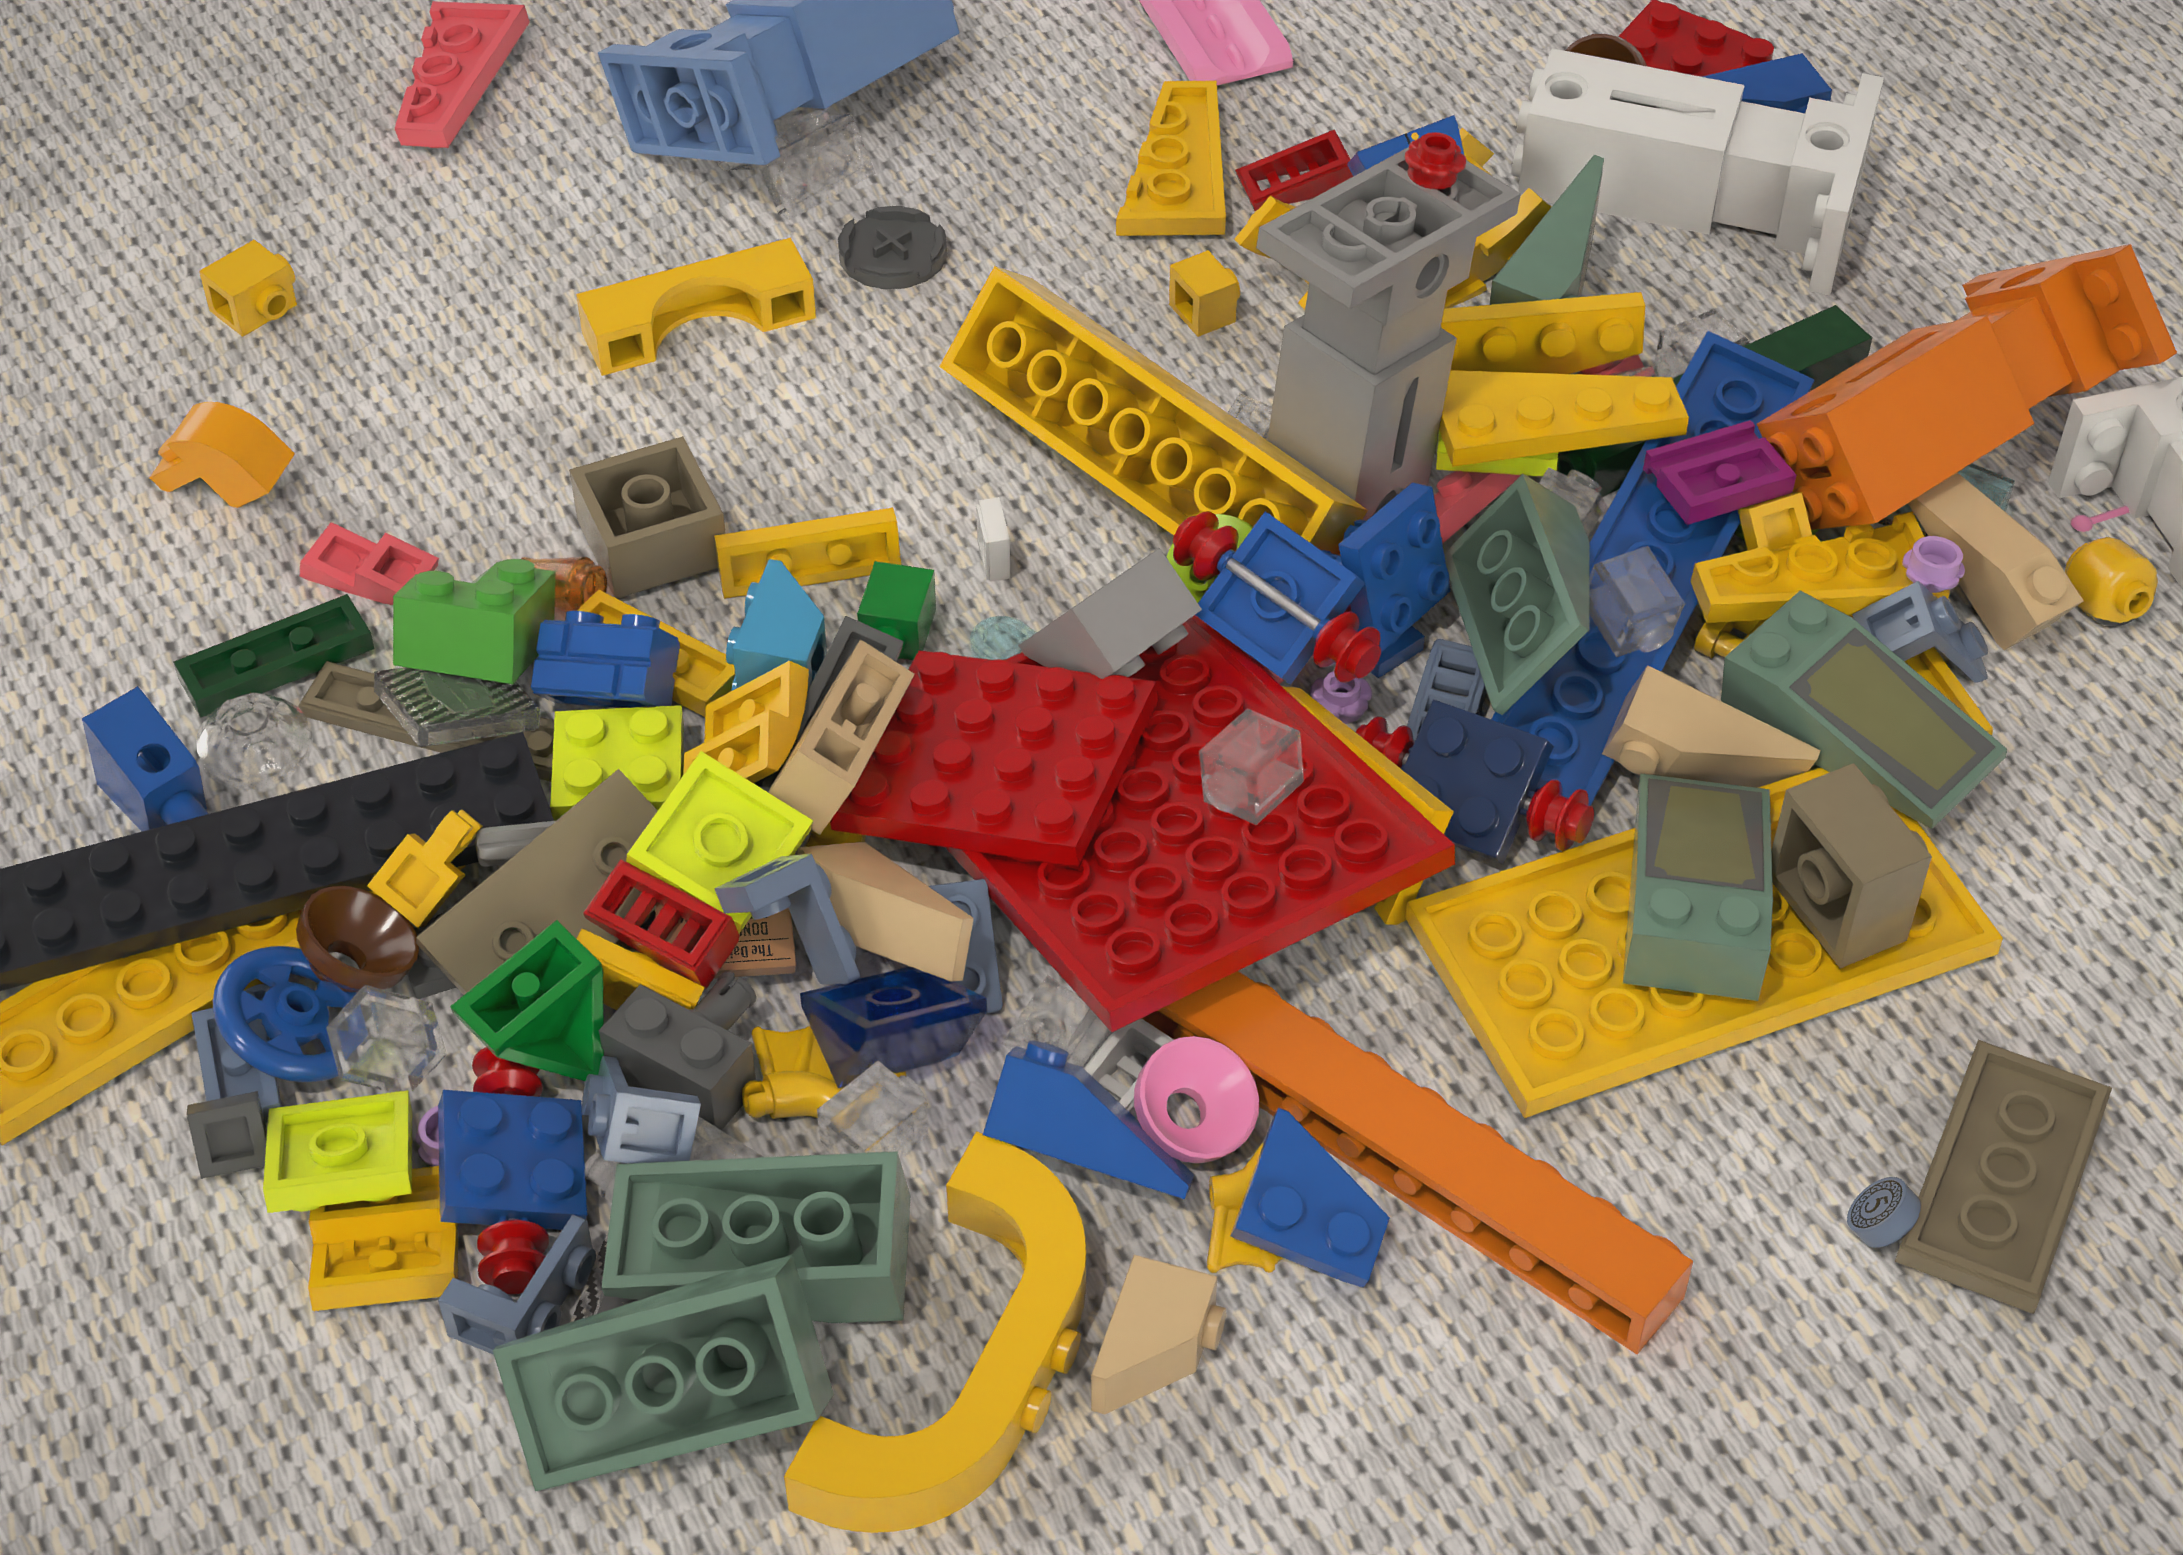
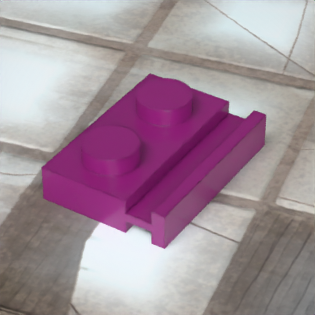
[1643,420,1797,525]

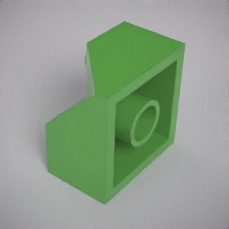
[393,559,556,684]

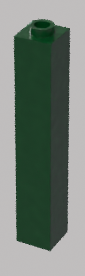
[1557,305,1873,503]

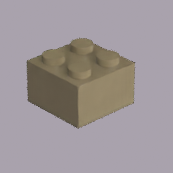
[569,436,726,599]
[1771,763,1932,968]

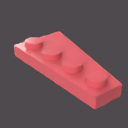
[395,1,530,148]

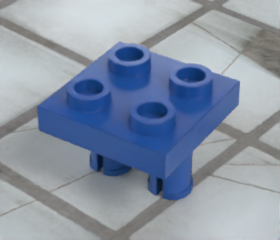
[1321,482,1451,652]

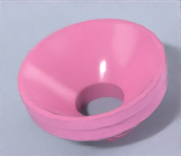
[1134,1036,1259,1163]

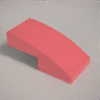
[299,522,439,605]

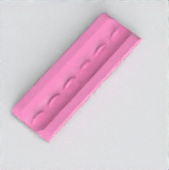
[1139,0,1293,86]

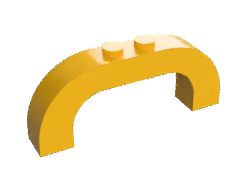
[784,1131,1086,1533]

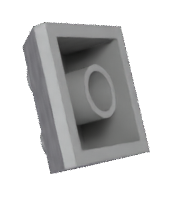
[1018,548,1202,679]

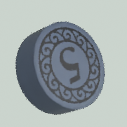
[1847,1177,1921,1248]

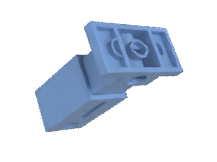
[598,0,960,165]

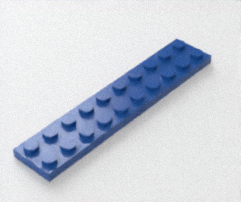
[1491,330,1814,806]

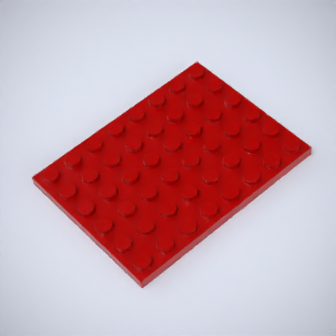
[945,615,1455,1032]

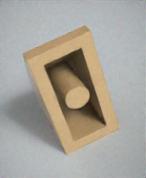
[1091,1255,1226,1414]

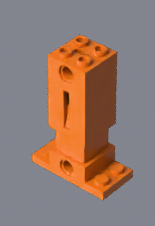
[1757,244,2177,530]

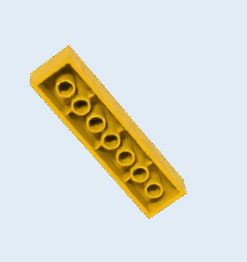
[939,266,1368,556]

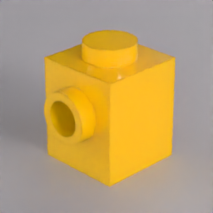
[199,240,297,337]

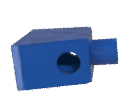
[82,686,209,832]

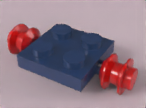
[1356,699,1594,864]

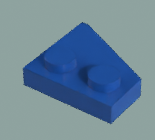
[1230,1108,1390,1288]

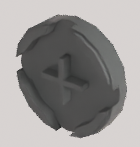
[838,206,947,290]

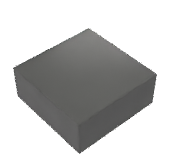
[186,1091,267,1179]

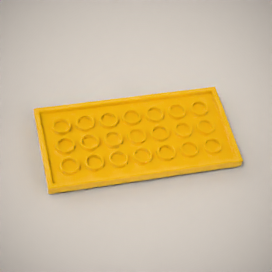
[1405,767,2003,1118]

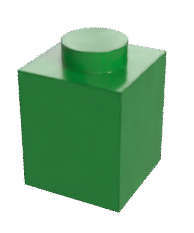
[857,561,936,660]

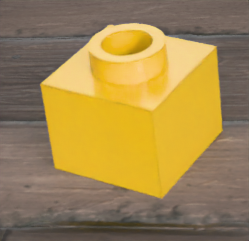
[1169,250,1240,337]

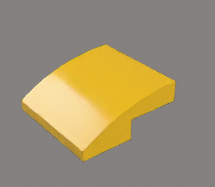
[683,661,809,783]
[308,1166,458,1311]

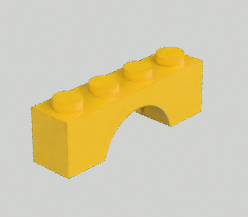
[576,237,816,376]

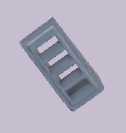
[1407,639,1487,742]

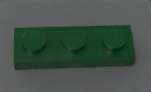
[173,594,375,718]

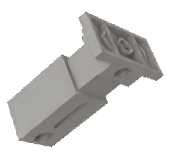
[1256,147,1521,521]

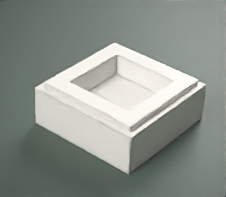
[976,497,1011,582]

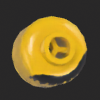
[2065,537,2158,627]

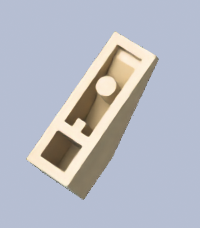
[1908,472,2083,650]
[768,640,915,835]
[1602,665,1821,788]
[797,842,974,982]

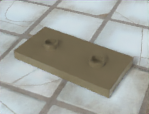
[416,769,657,995]
[1895,1040,2112,1314]

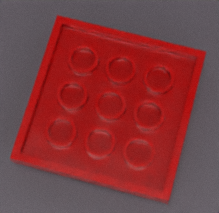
[830,650,1158,867]

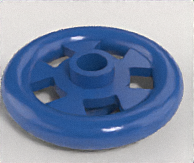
[213,946,374,1082]

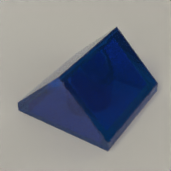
[800,966,987,1088]

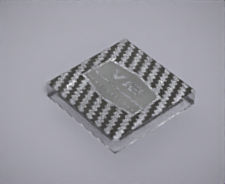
[374,667,540,747]

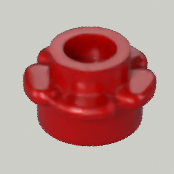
[1404,132,1467,189]

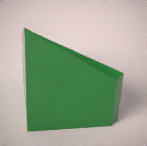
[450,920,604,1081]

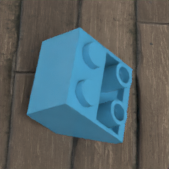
[726,559,827,692]

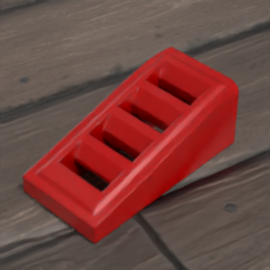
[1235,129,1353,211]
[583,859,740,990]

